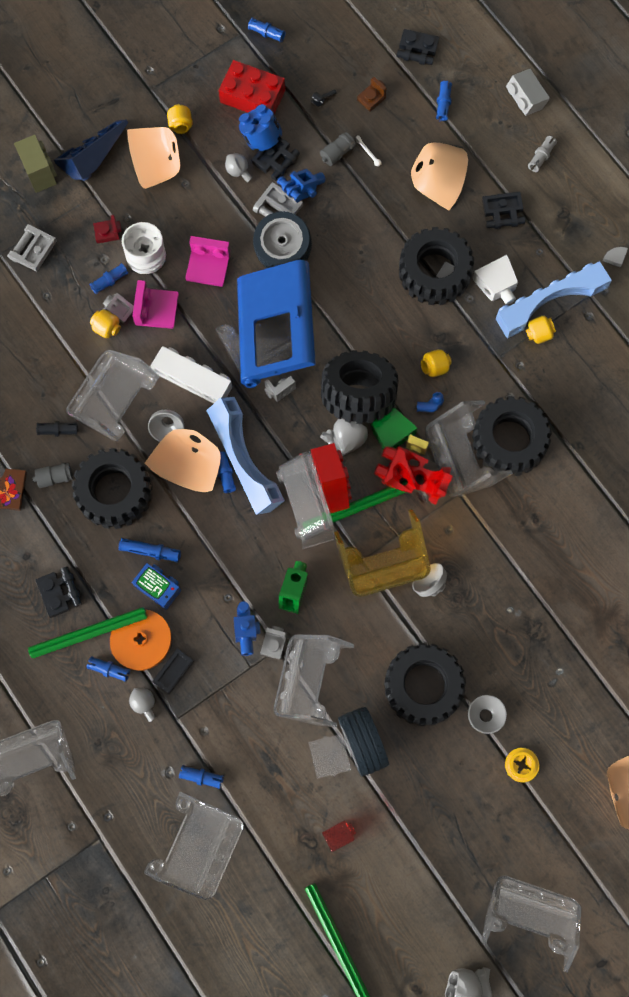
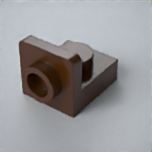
[357,77,387,112]

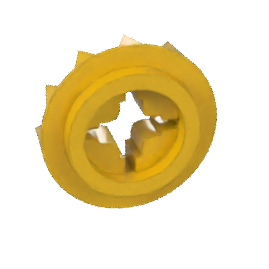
[505,748,539,783]

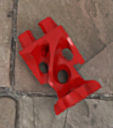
[373,446,453,505]

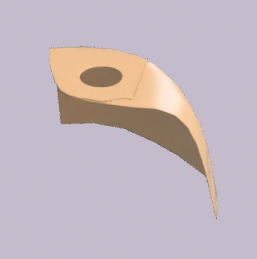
[127,127,180,189]
[411,142,468,210]
[145,429,221,492]
[607,756,629,829]

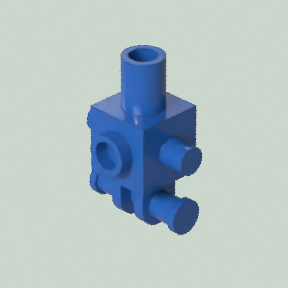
[277,169,325,203]
[234,601,260,656]

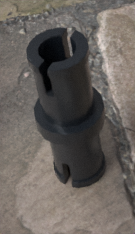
[36,421,78,437]

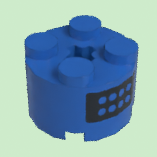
[239,104,282,151]

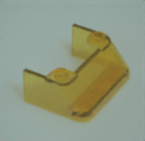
[334,509,431,597]

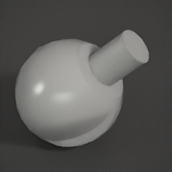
[225,153,252,182]
[129,688,156,722]

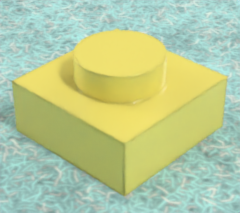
[406,435,429,455]

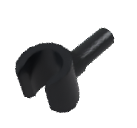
[311,89,337,107]

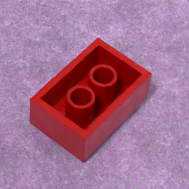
[218,60,285,114]
[310,443,352,515]

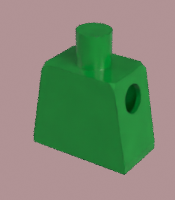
[371,408,417,450]
[279,561,308,614]

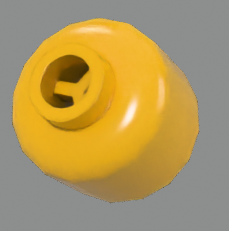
[167,104,193,134]
[90,309,121,338]
[526,315,556,344]
[421,349,451,377]

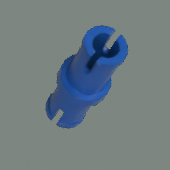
[248,18,286,42]
[436,81,452,121]
[89,263,128,294]
[218,451,236,493]
[87,656,131,682]
[179,765,224,789]

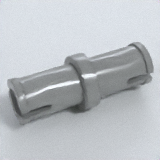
[528,136,557,172]

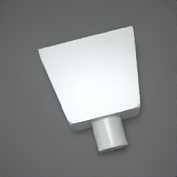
[473,255,518,305]

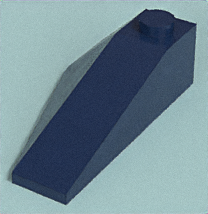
[53,119,128,181]

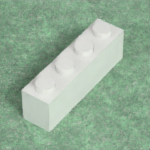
[151,346,232,403]

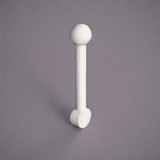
[355,135,381,167]

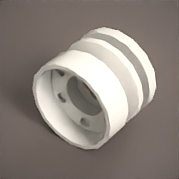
[122,222,166,274]

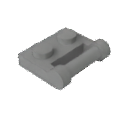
[253,182,303,217]
[7,224,57,272]

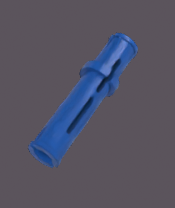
[119,538,181,563]

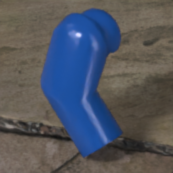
[417,392,444,412]

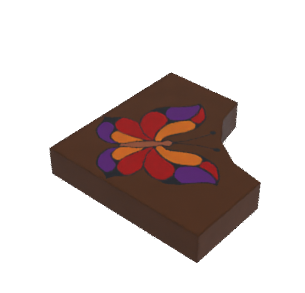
[0,469,27,511]

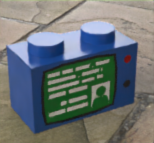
[131,563,181,610]

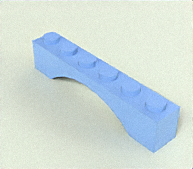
[496,261,612,338]
[207,397,285,515]

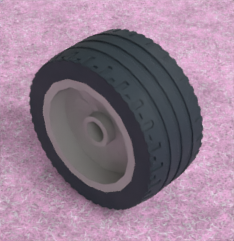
[253,211,312,268]
[338,707,389,777]

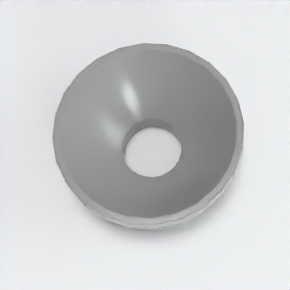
[148,409,184,442]
[412,563,447,597]
[468,695,507,734]

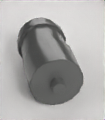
[320,132,355,166]
[33,462,73,488]

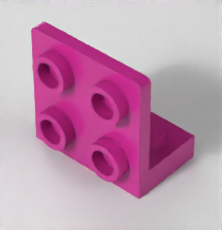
[186,236,231,287]
[132,280,179,329]

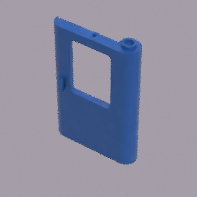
[237,260,316,388]

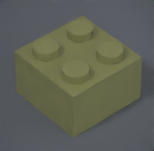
[14,135,57,193]

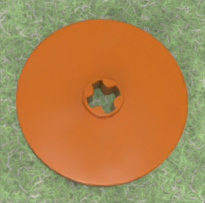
[110,610,172,671]

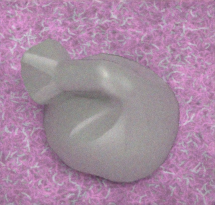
[320,418,368,456]
[445,967,492,997]

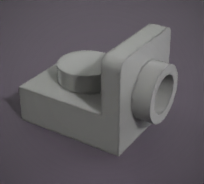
[102,293,134,324]
[264,376,296,402]
[260,626,287,660]

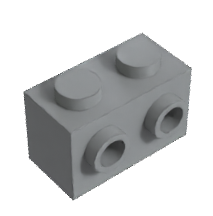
[506,69,550,116]

